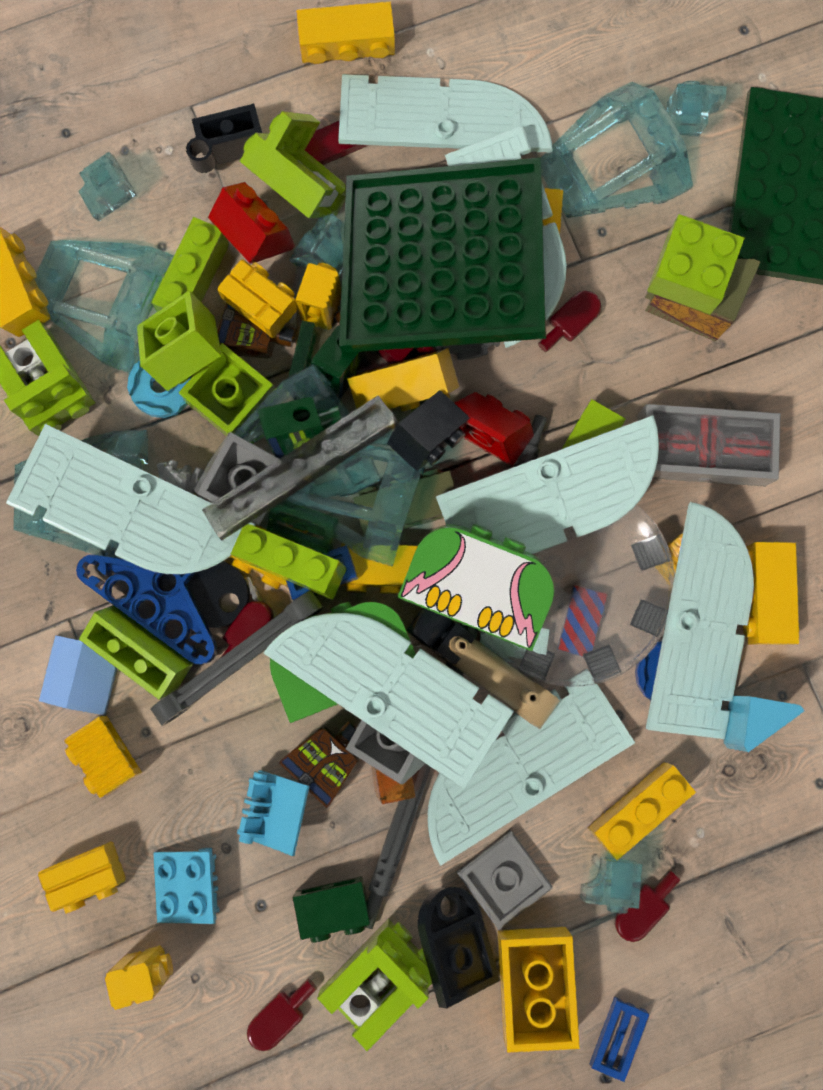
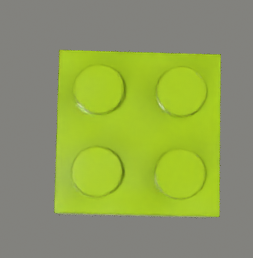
[647,214,744,315]
[137,290,221,391]
[178,343,277,438]

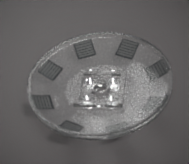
[481,504,675,687]

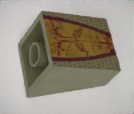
[645,259,760,342]

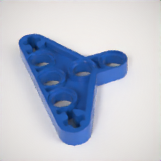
[76,555,217,664]

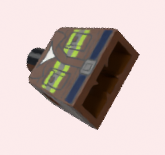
[217,303,297,359]
[279,721,359,808]

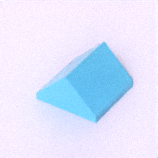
[723,696,804,752]

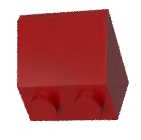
[208,182,295,264]
[455,392,534,466]

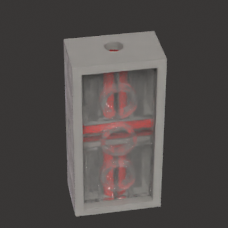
[638,404,781,487]

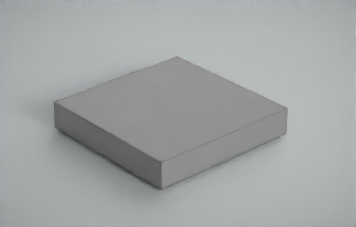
[457,830,553,930]

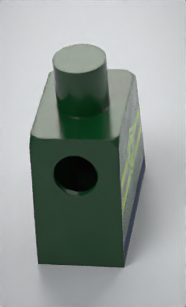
[310,325,366,403]
[257,397,344,464]

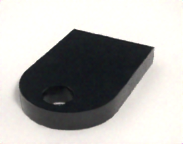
[159,561,250,628]
[417,887,500,1008]

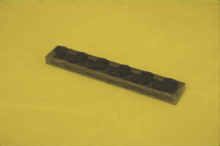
[202,396,398,540]

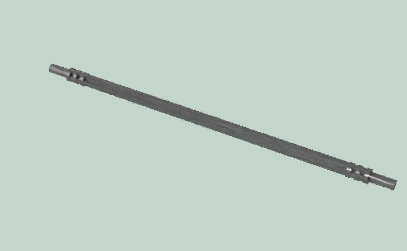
[365,415,547,929]

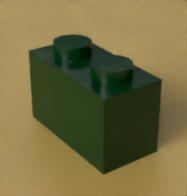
[292,876,371,943]

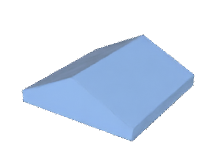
[39,635,117,715]

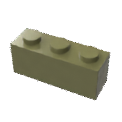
[353,469,455,540]

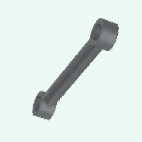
[150,590,324,726]

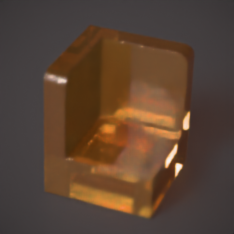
[371,766,416,805]

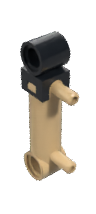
[406,608,560,729]

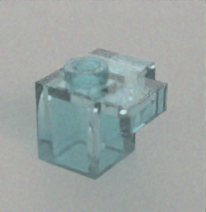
[666,81,727,136]
[78,152,137,221]
[289,213,344,277]
[580,857,642,913]

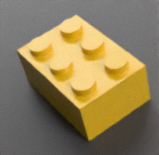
[497,927,580,1053]

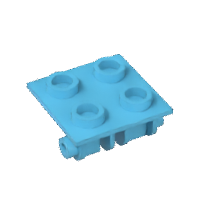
[237,770,310,856]
[153,848,220,924]

